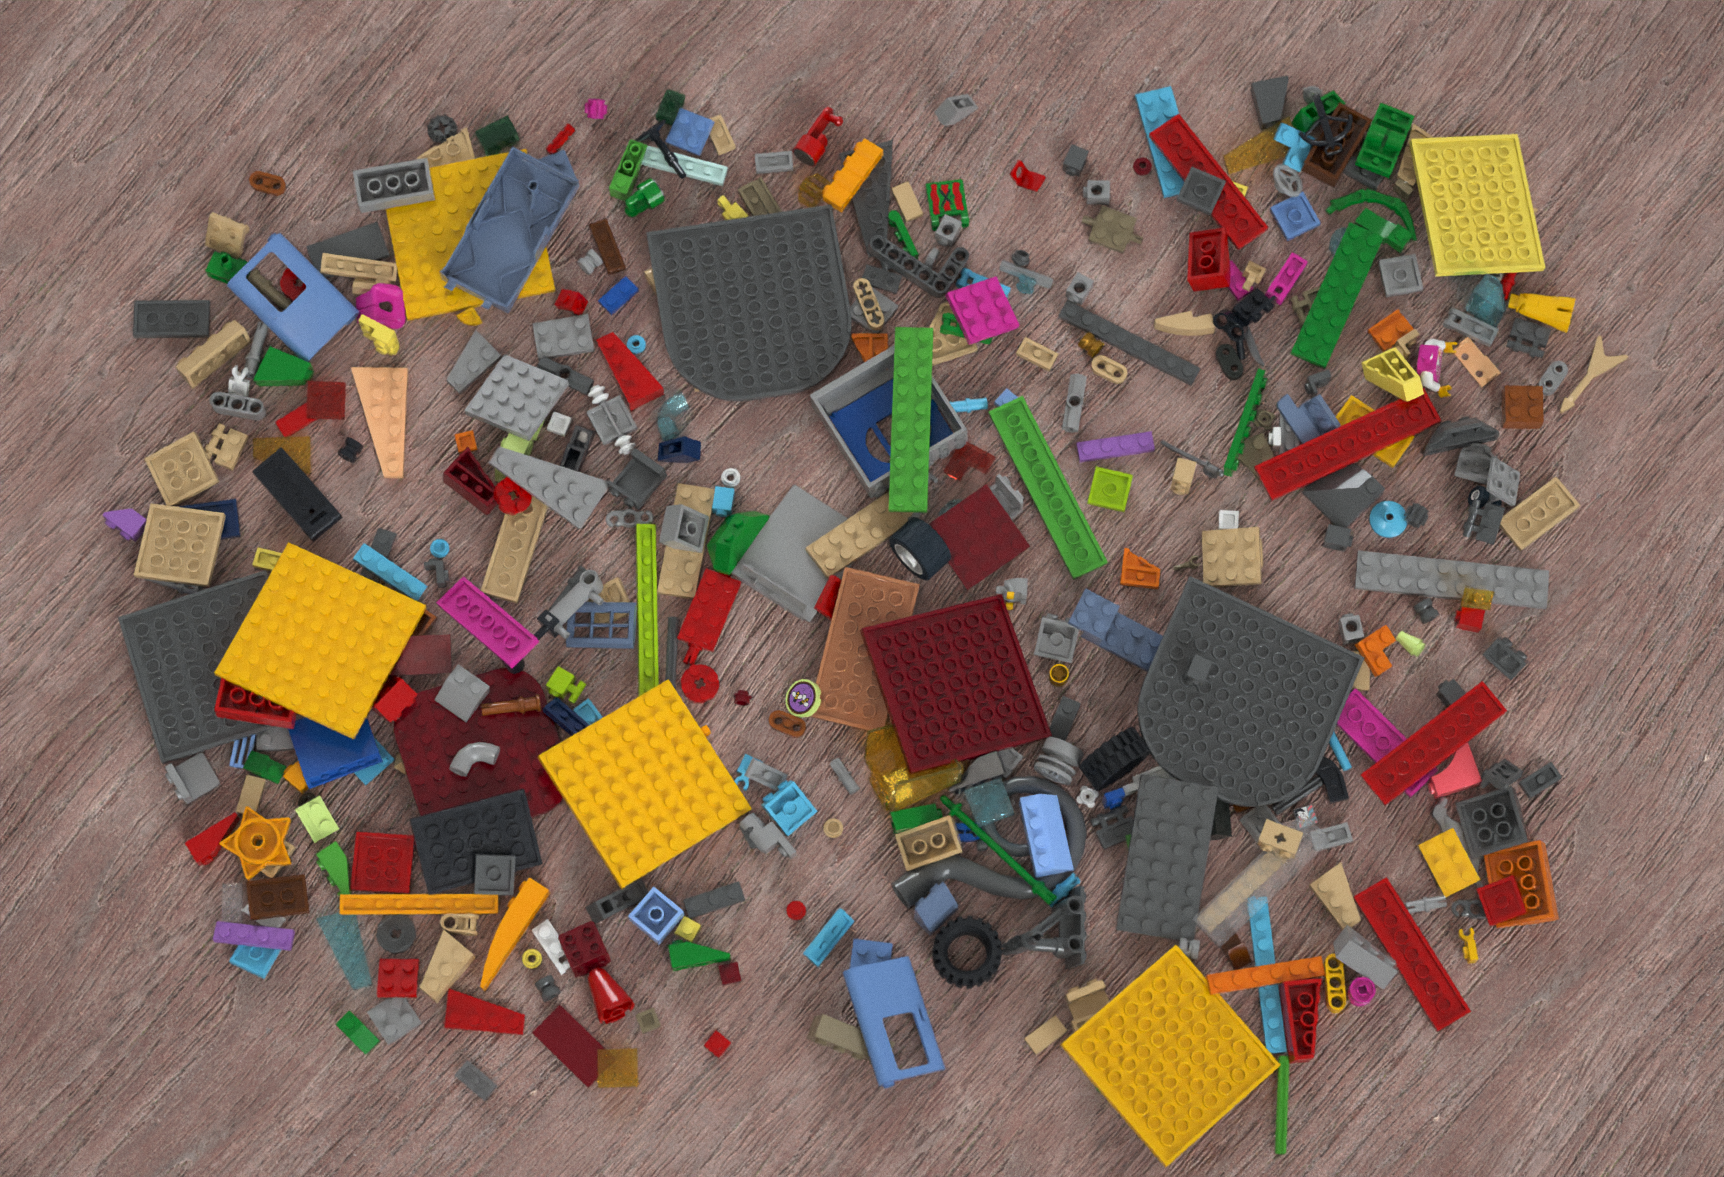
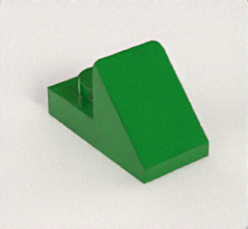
[243,751,287,785]

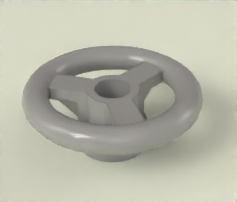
[1273,164,1303,197]

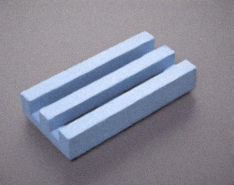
[229,734,256,769]

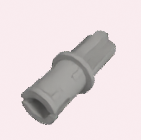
[830,758,860,795]

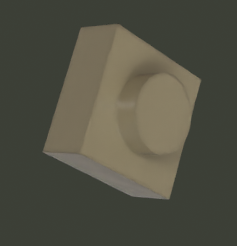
[1392,178,1413,202]
[635,1008,661,1034]

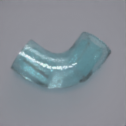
[657,392,690,441]

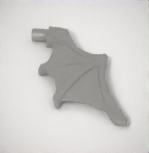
[1432,796,1484,888]

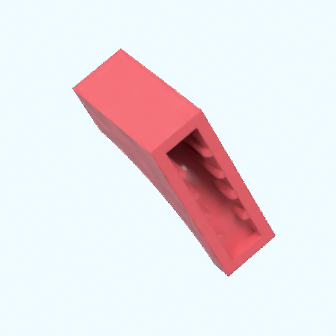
[1428,743,1482,799]

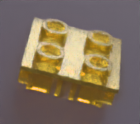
[598,1048,638,1088]

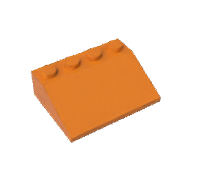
[1484,840,1559,928]

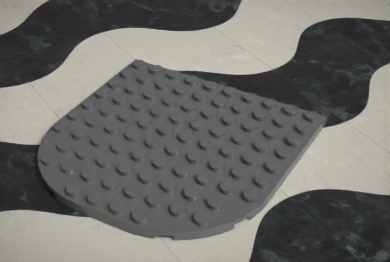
[646,204,852,401]
[1137,576,1365,807]

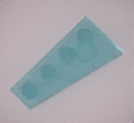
[316,913,372,990]

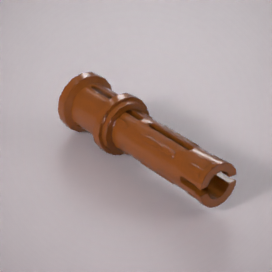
[481,694,541,716]

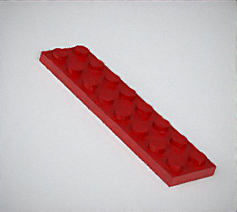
[1149,114,1269,250]
[1360,681,1507,806]
[1353,877,1471,1032]

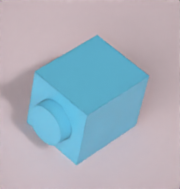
[712,486,735,517]

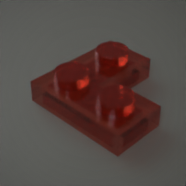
[944,442,995,482]

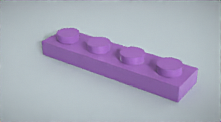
[1076,431,1155,463]
[213,921,295,951]

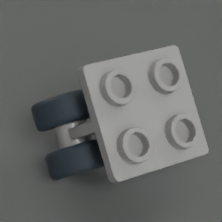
[1468,457,1520,508]

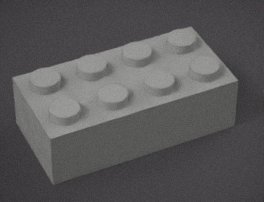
[353,158,435,213]

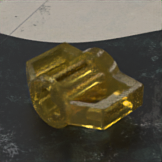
[798,173,831,208]

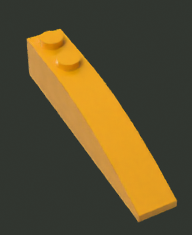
[480,878,550,991]

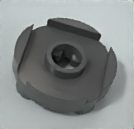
[376,915,416,954]

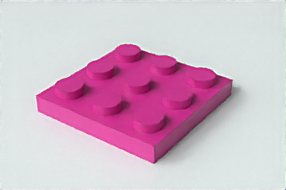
[945,276,1020,345]

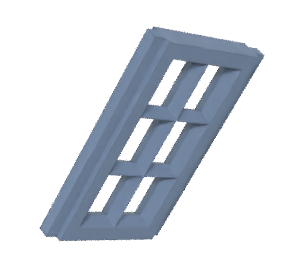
[566,602,637,649]

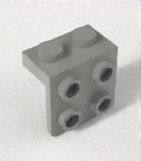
[990,474,1024,520]
[165,753,220,804]

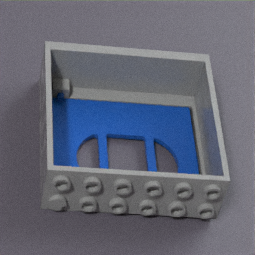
[810,345,968,499]

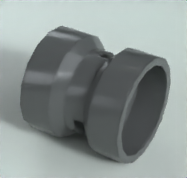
[1413,598,1440,624]
[535,975,561,1002]

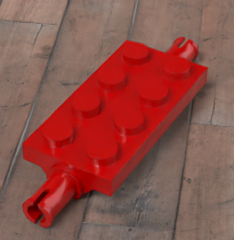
[677,568,742,666]

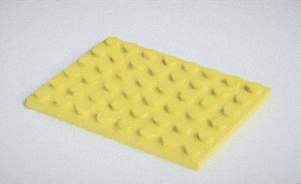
[1409,134,1545,277]

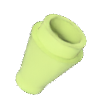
[1396,631,1426,657]

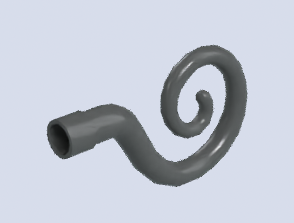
[891,776,1087,909]

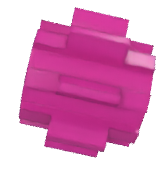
[584,98,608,119]

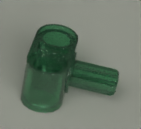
[655,89,686,126]

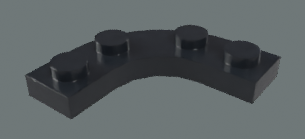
[1314,756,1349,804]

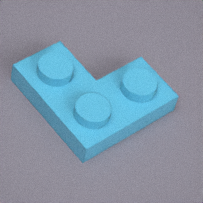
[1273,123,1315,172]

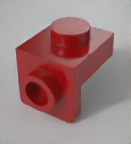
[554,289,588,316]

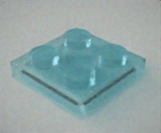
[964,778,1014,828]

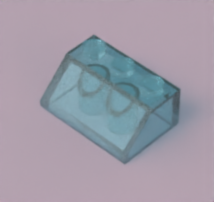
[1465,274,1506,328]

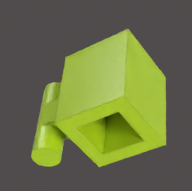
[546,666,587,704]

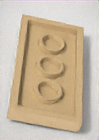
[1500,477,1581,552]

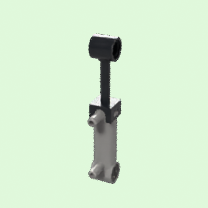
[501,570,604,674]

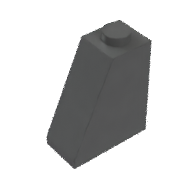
[1250,75,1289,131]

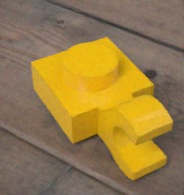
[1458,928,1478,964]

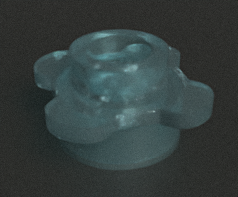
[1016,274,1037,294]

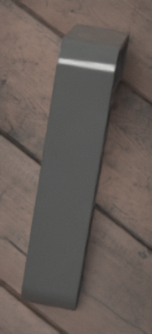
[867,235,969,298]

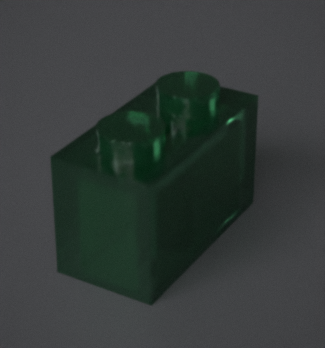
[475,115,519,156]

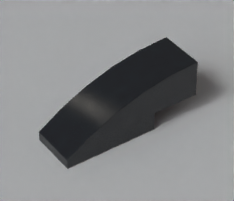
[560,425,596,472]

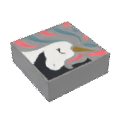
[1293,804,1318,829]

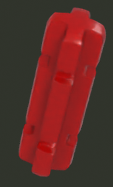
[546,123,575,155]

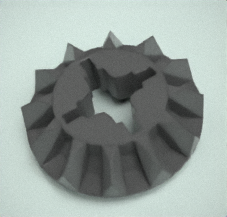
[427,114,457,143]

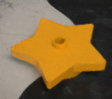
[220,806,292,880]

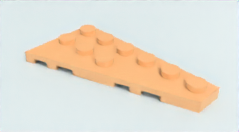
[351,367,408,478]

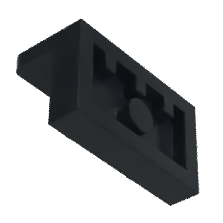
[1231,288,1277,326]

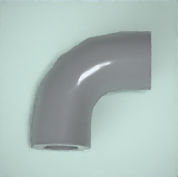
[449,742,500,776]

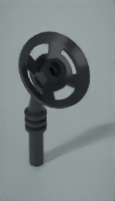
[635,118,686,179]

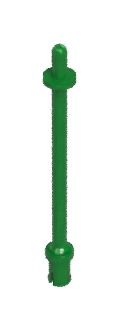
[940,795,1057,906]

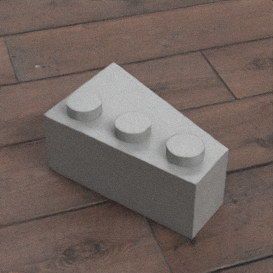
[1333,925,1398,989]

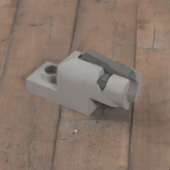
[739,813,796,860]

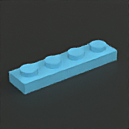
[352,543,427,601]

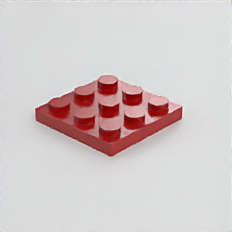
[350,832,415,894]

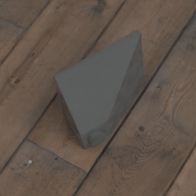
[1302,463,1385,528]
[1455,786,1528,859]

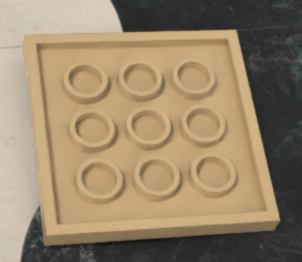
[134,504,226,587]

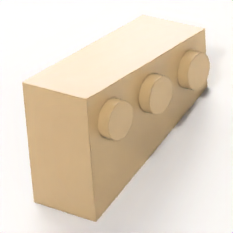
[420,930,476,1003]

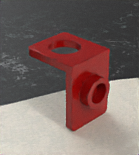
[1010,160,1046,192]

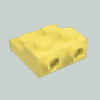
[358,314,400,356]

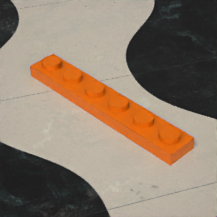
[1206,956,1325,995]

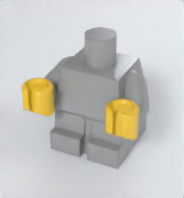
[996,578,1028,610]

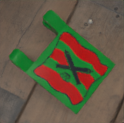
[926,179,969,231]

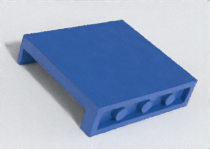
[288,717,383,789]

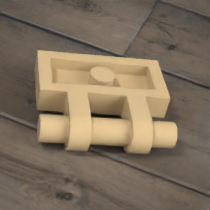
[204,423,249,471]

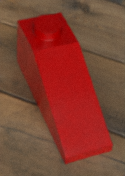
[185,812,240,866]

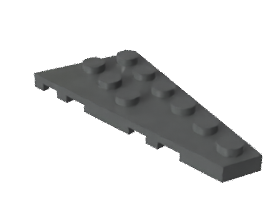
[839,140,893,257]

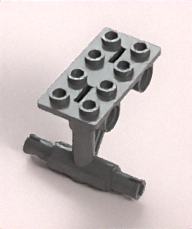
[1001,886,1087,969]

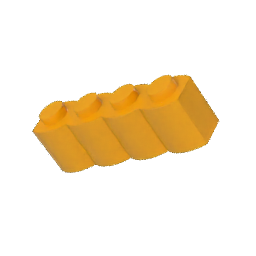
[822,138,883,212]

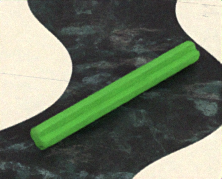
[1275,1056,1289,1155]

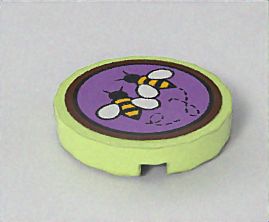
[785,679,821,718]

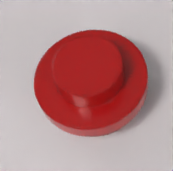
[786,901,806,921]

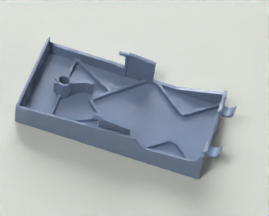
[440,147,580,314]

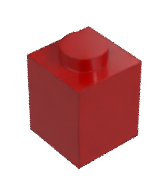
[1454,605,1485,633]

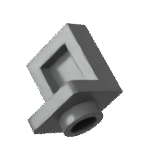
[424,558,449,588]

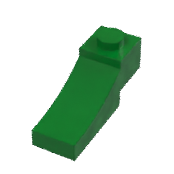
[1354,207,1413,253]

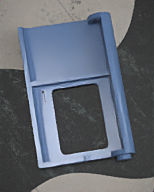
[227,233,360,362]
[842,956,945,1089]

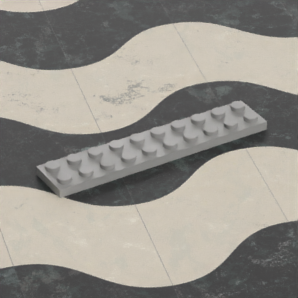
[1354,550,1549,609]

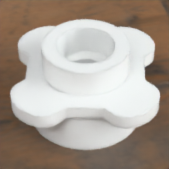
[1076,786,1099,808]

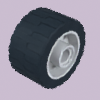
[889,517,951,581]

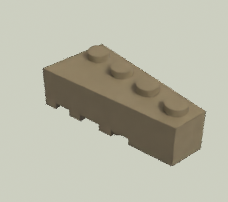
[806,1014,895,1065]

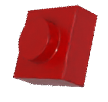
[703,1030,731,1059]

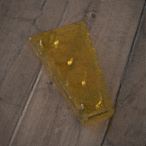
[1223,116,1292,174]

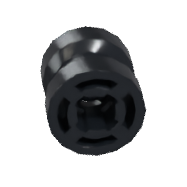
[337,437,363,463]

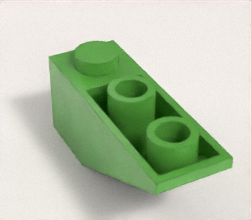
[609,139,648,201]
[316,841,352,897]

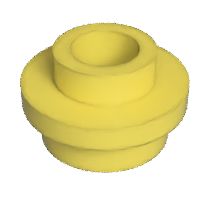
[522,949,542,969]

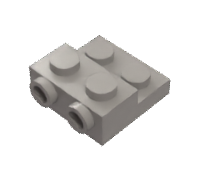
[1034,613,1079,663]

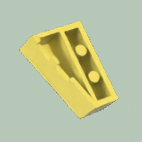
[1361,347,1424,402]

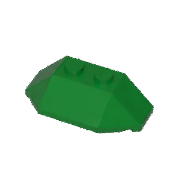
[706,511,770,575]

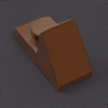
[1215,927,1252,970]

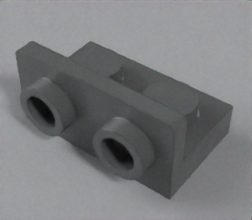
[1482,636,1529,680]
[1480,759,1524,791]

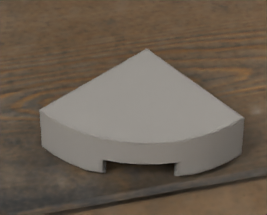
[925,248,940,269]

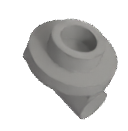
[1303,86,1322,104]

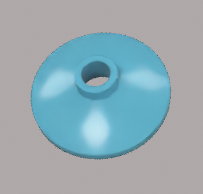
[1369,501,1407,538]

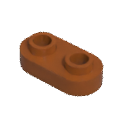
[249,171,286,196]
[769,710,806,738]

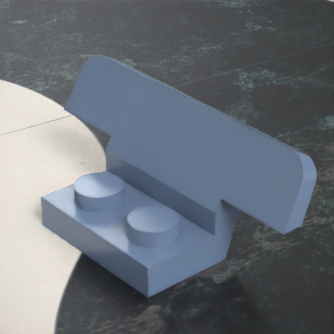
[1276,394,1341,444]

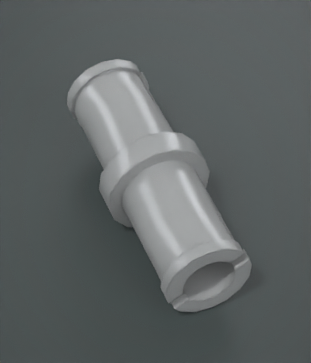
[1405,895,1447,913]

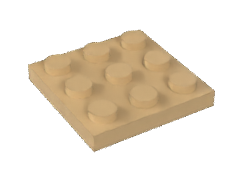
[145,432,220,507]
[1202,527,1262,587]

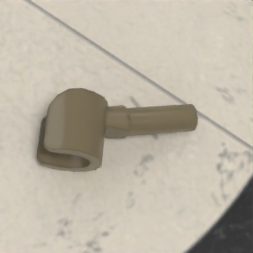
[1173,555,1201,571]

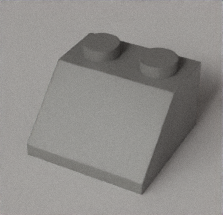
[659,504,709,553]
[435,664,490,722]

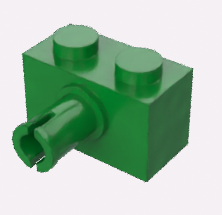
[205,251,252,284]

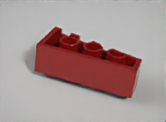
[596,332,665,411]
[214,678,297,729]
[1278,978,1322,1064]

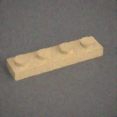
[320,253,397,284]

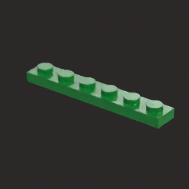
[1224,368,1268,477]

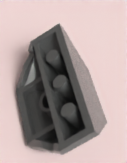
[1423,417,1500,456]

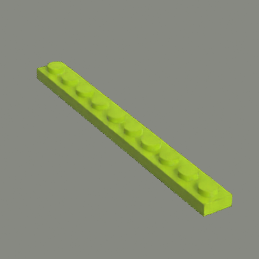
[635,524,659,697]

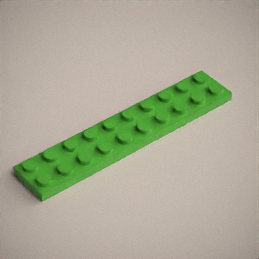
[889,327,934,513]
[988,396,1108,580]

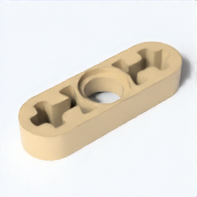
[854,278,884,330]

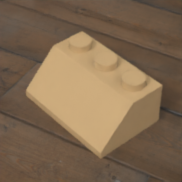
[895,815,962,872]

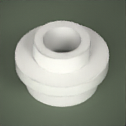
[721,468,740,487]

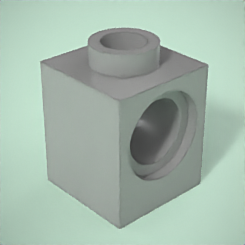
[1083,180,1110,205]
[935,214,962,247]
[1066,272,1094,305]
[1338,613,1364,645]

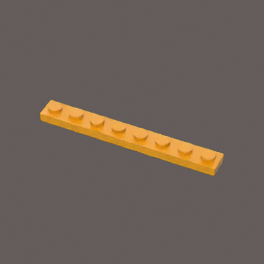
[340,894,498,915]

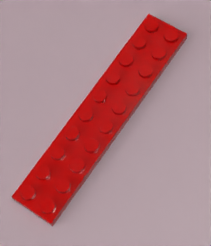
[1254,388,1441,501]

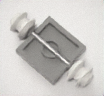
[586,385,637,455]

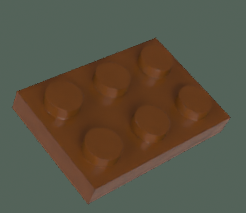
[246,874,310,921]

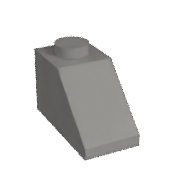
[934,94,978,126]

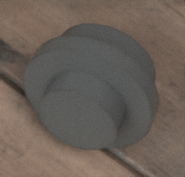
[1011,250,1030,266]

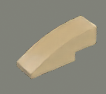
[1154,311,1215,336]

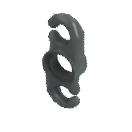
[1451,900,1487,919]

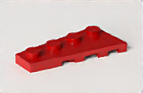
[444,989,525,1035]

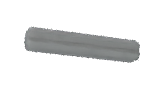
[1000,260,1053,289]

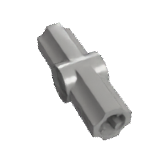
[1062,374,1087,433]

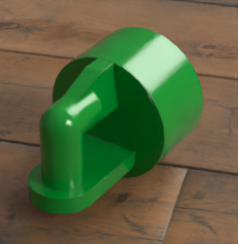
[625,178,665,217]

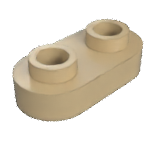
[1091,355,1127,384]

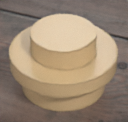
[824,818,843,838]

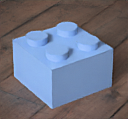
[628,887,685,945]

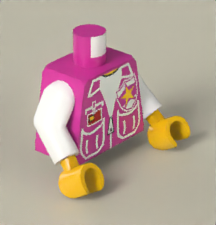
[1417,339,1457,398]

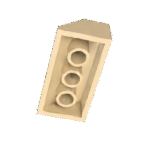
[176,320,251,389]

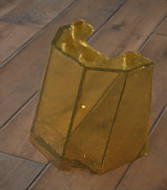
[864,724,964,812]

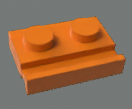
[1367,309,1414,352]

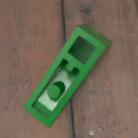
[1290,90,1346,133]
[668,940,731,971]

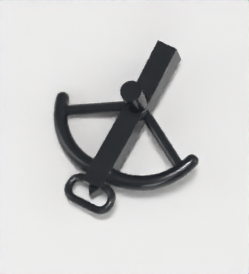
[1299,94,1353,156]

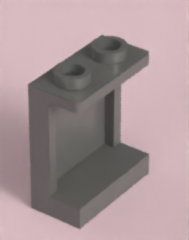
[607,448,667,510]

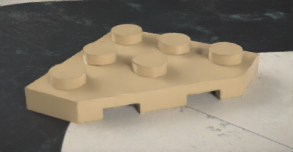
[929,302,978,366]

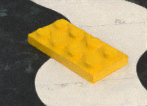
[1336,395,1415,468]

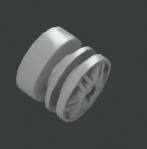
[1034,737,1084,785]

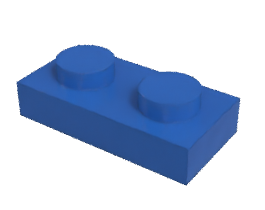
[598,276,639,315]
[1102,787,1125,810]

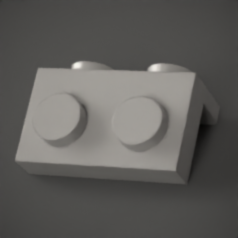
[1239,806,1282,851]

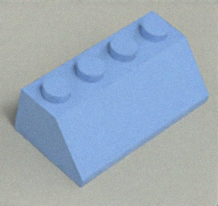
[1019,794,1074,878]

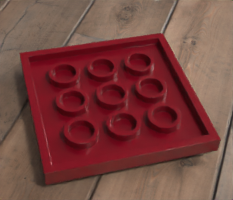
[929,484,1030,591]

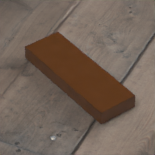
[589,218,626,276]

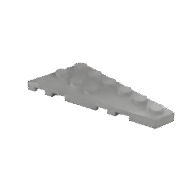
[488,447,608,529]

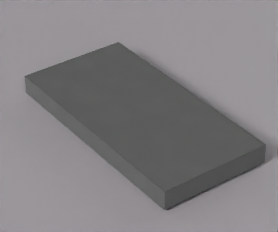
[306,222,390,279]
[133,300,211,338]

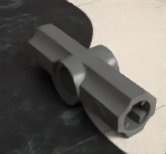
[537,356,594,396]

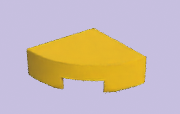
[456,306,483,326]

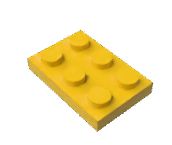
[1418,828,1480,898]

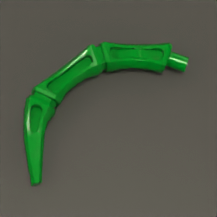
[1325,188,1417,241]

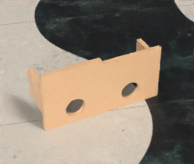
[1453,337,1501,387]

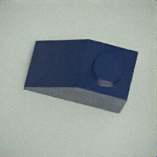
[658,436,701,463]

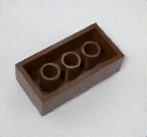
[1302,102,1372,188]

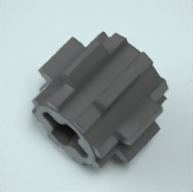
[1404,503,1429,528]

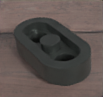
[1216,344,1243,380]

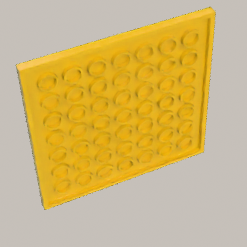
[386,149,555,321]
[214,542,426,739]
[538,679,752,889]
[1060,945,1280,1167]

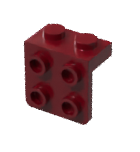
[558,921,611,978]

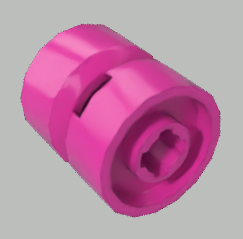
[1347,977,1376,1007]

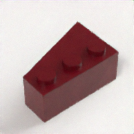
[443,447,498,516]

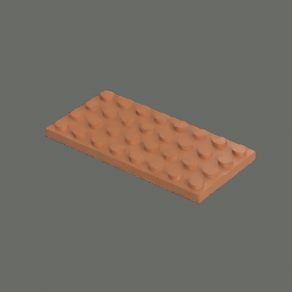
[809,567,920,734]

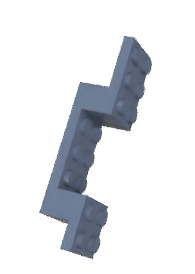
[1068,589,1163,672]

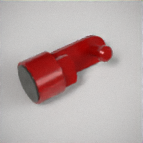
[793,107,843,166]

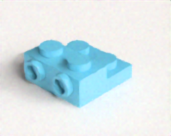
[761,780,818,836]

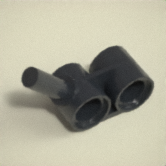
[1213,309,1248,359]

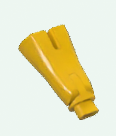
[1508,293,1576,333]

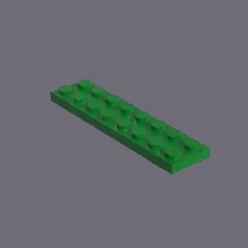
[1290,222,1384,369]

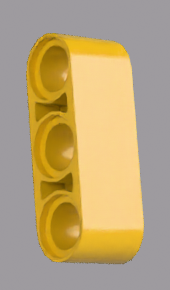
[1323,953,1346,1013]

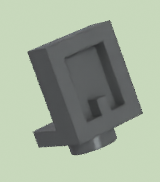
[1304,369,1331,398]

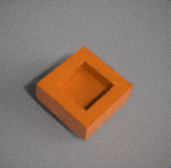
[454,430,478,454]

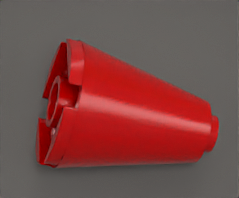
[587,967,635,1024]

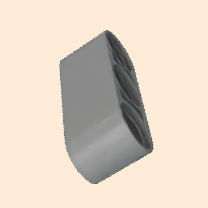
[210,392,266,421]

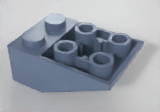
[914,882,959,936]

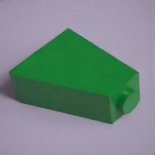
[254,346,314,386]
[890,804,943,838]

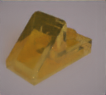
[1460,585,1494,610]

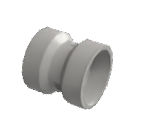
[577,249,603,275]
[1178,937,1200,960]

